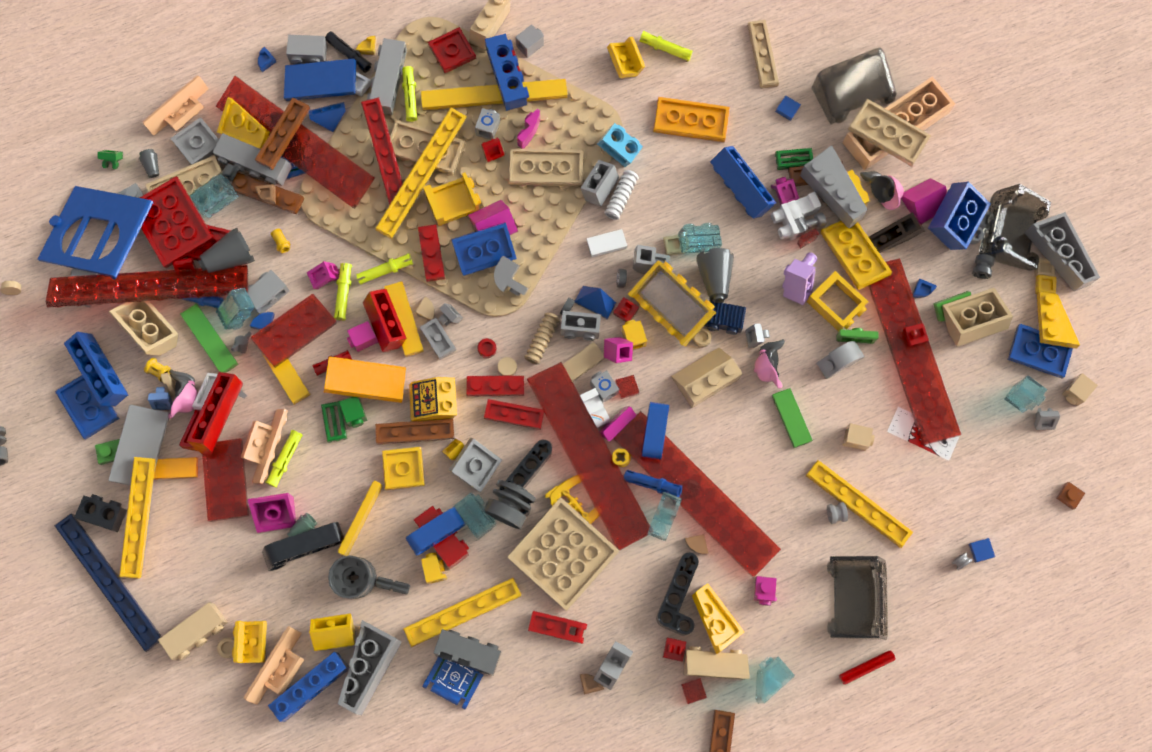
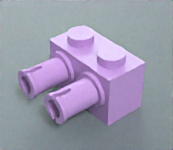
[782,253,817,305]

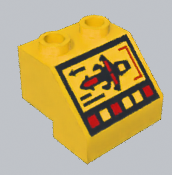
[409,377,457,421]

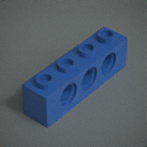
[485,33,529,111]
[64,332,128,407]
[268,652,350,722]

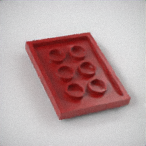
[140,176,215,268]

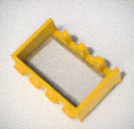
[628,260,716,346]

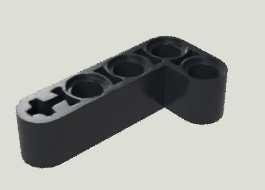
[498,440,552,516]
[262,522,344,571]
[656,552,699,636]

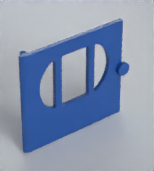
[38,186,153,279]

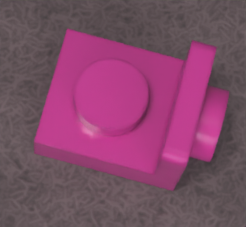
[771,177,800,205]
[307,261,339,289]
[754,576,777,606]

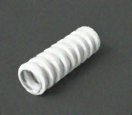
[604,170,639,220]

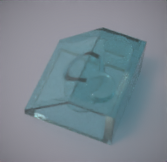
[755,656,795,704]

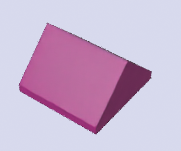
[901,178,947,224]
[468,200,518,235]
[248,493,296,533]

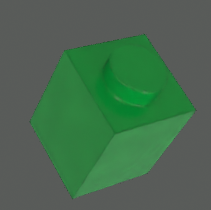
[339,397,368,428]

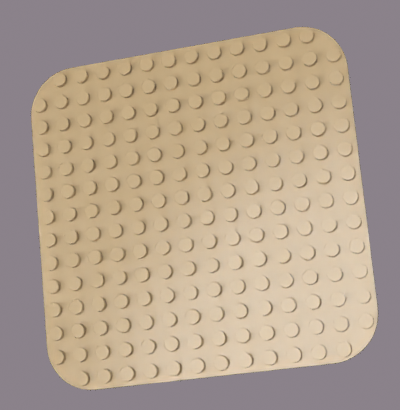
[299,17,623,317]

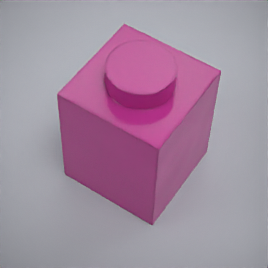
[347,321,379,352]
[604,337,633,363]

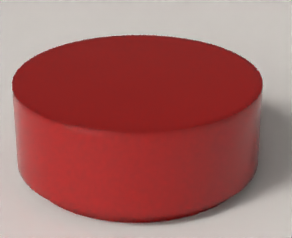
[477,338,497,358]

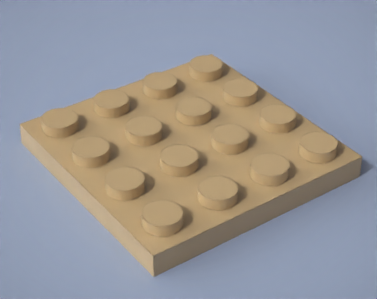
[507,497,620,611]

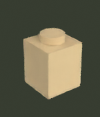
[1062,373,1098,406]
[843,423,875,451]

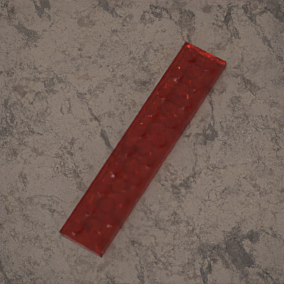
[216,76,375,208]
[868,258,961,446]
[45,265,249,308]
[527,362,653,550]
[613,411,781,578]

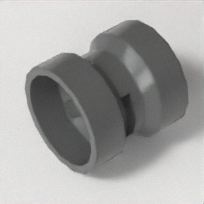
[972,254,995,279]

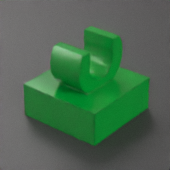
[97,150,123,169]

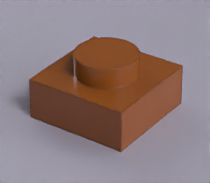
[1056,482,1085,510]

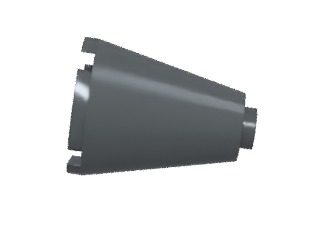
[198,228,255,273]
[696,248,734,303]

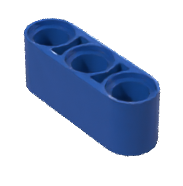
[642,402,669,460]
[405,507,466,556]

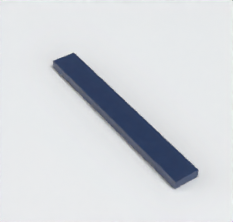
[54,513,162,652]

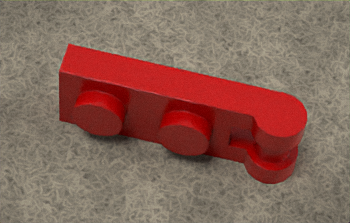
[528,611,587,644]

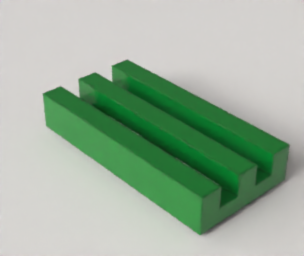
[775,148,813,170]
[321,401,347,443]

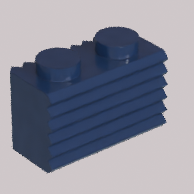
[704,300,746,335]

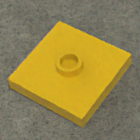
[382,447,425,490]

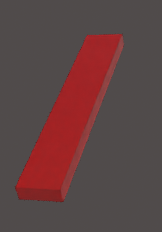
[361,97,403,205]

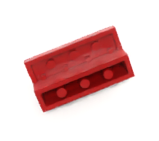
[179,372,243,455]

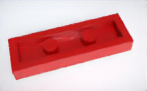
[418,224,445,282]
[466,376,524,396]
[484,399,545,430]

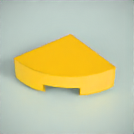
[356,36,376,55]

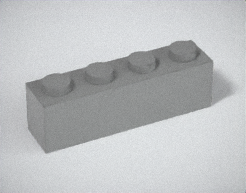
[367,38,407,115]
[213,133,292,186]

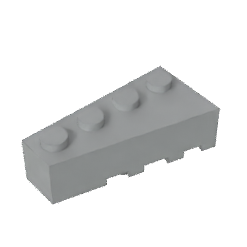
[800,145,868,228]
[1024,212,1100,291]
[338,620,402,716]

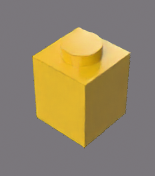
[621,320,647,350]

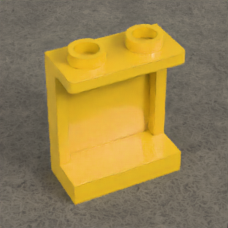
[423,172,481,226]

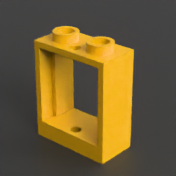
[806,271,869,332]

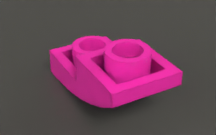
[517,108,540,149]

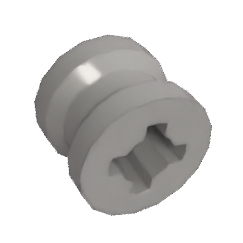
[827,502,848,524]

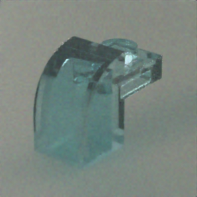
[647,492,682,541]

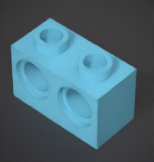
[597,123,643,167]

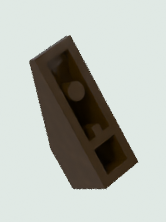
[869,212,925,253]

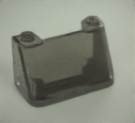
[812,48,897,124]
[979,184,1051,271]
[827,556,888,640]

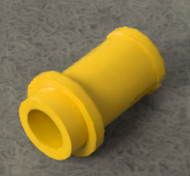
[270,228,291,253]

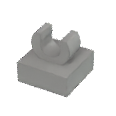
[438,303,463,326]
[745,324,770,348]
[1034,408,1060,430]

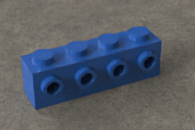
[710,146,777,219]

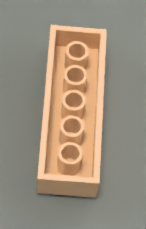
[842,76,955,170]

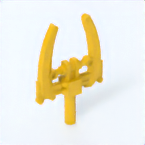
[545,471,611,524]

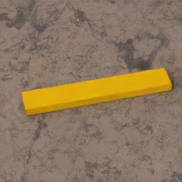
[119,457,156,579]
[806,460,913,548]
[403,578,521,647]

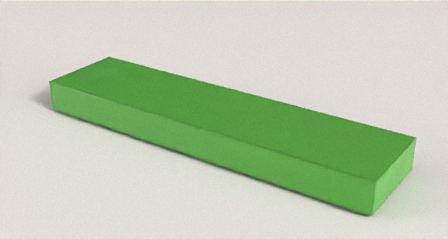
[180,304,239,373]

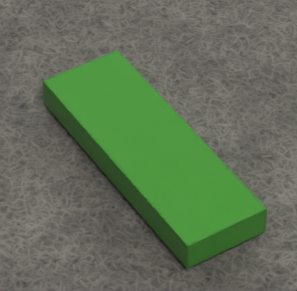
[772,388,813,448]

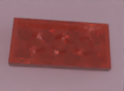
[251,294,337,368]
[202,438,249,522]

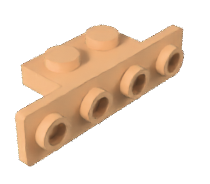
[143,76,208,135]
[240,409,288,484]
[244,626,304,705]

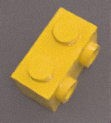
[309,613,355,651]

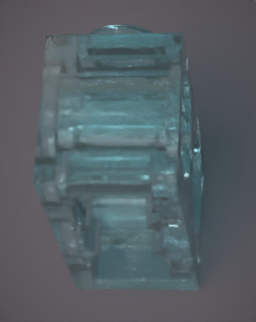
[190,174,239,218]

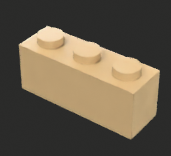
[469,0,511,50]
[158,602,228,661]

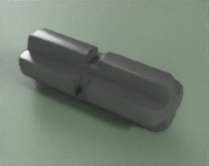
[376,576,410,595]

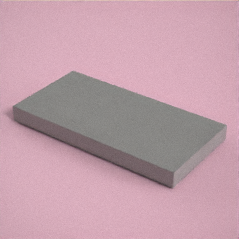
[108,405,169,485]

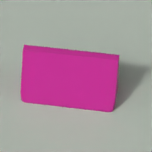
[598,406,636,442]

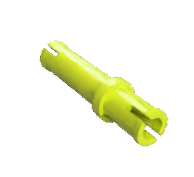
[639,31,693,62]
[402,66,418,122]
[356,253,413,285]
[334,263,352,321]
[265,430,303,488]

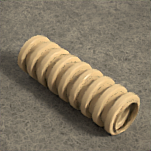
[524,312,560,365]

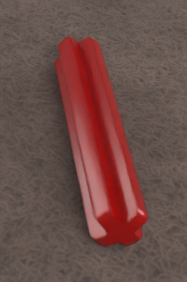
[839,650,896,684]

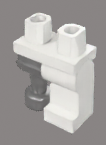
[771,192,827,241]

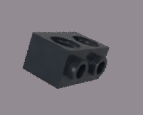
[74,494,127,532]

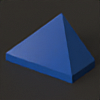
[309,102,346,132]
[575,286,616,319]

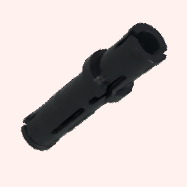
[325,31,372,73]

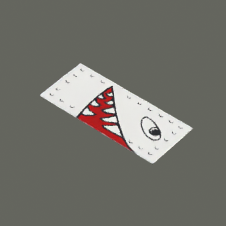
[887,407,960,461]

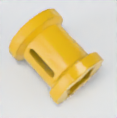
[144,358,171,382]
[612,448,631,467]

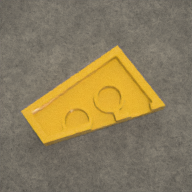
[217,97,270,149]
[1037,291,1080,349]
[691,583,744,654]

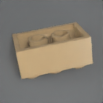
[942,288,1013,347]
[109,294,178,355]
[671,348,743,408]
[683,646,750,680]

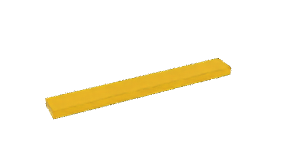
[421,79,567,110]
[375,107,467,240]

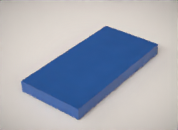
[284,59,356,101]

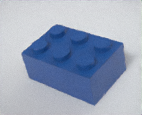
[928,181,991,250]

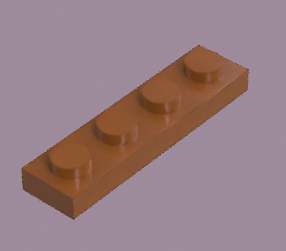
[255,98,310,170]
[229,173,304,215]
[375,419,455,444]

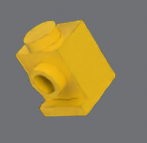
[421,552,447,584]

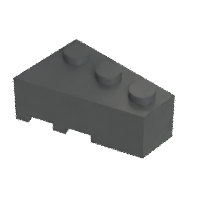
[434,629,501,676]

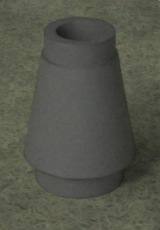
[139,149,160,178]

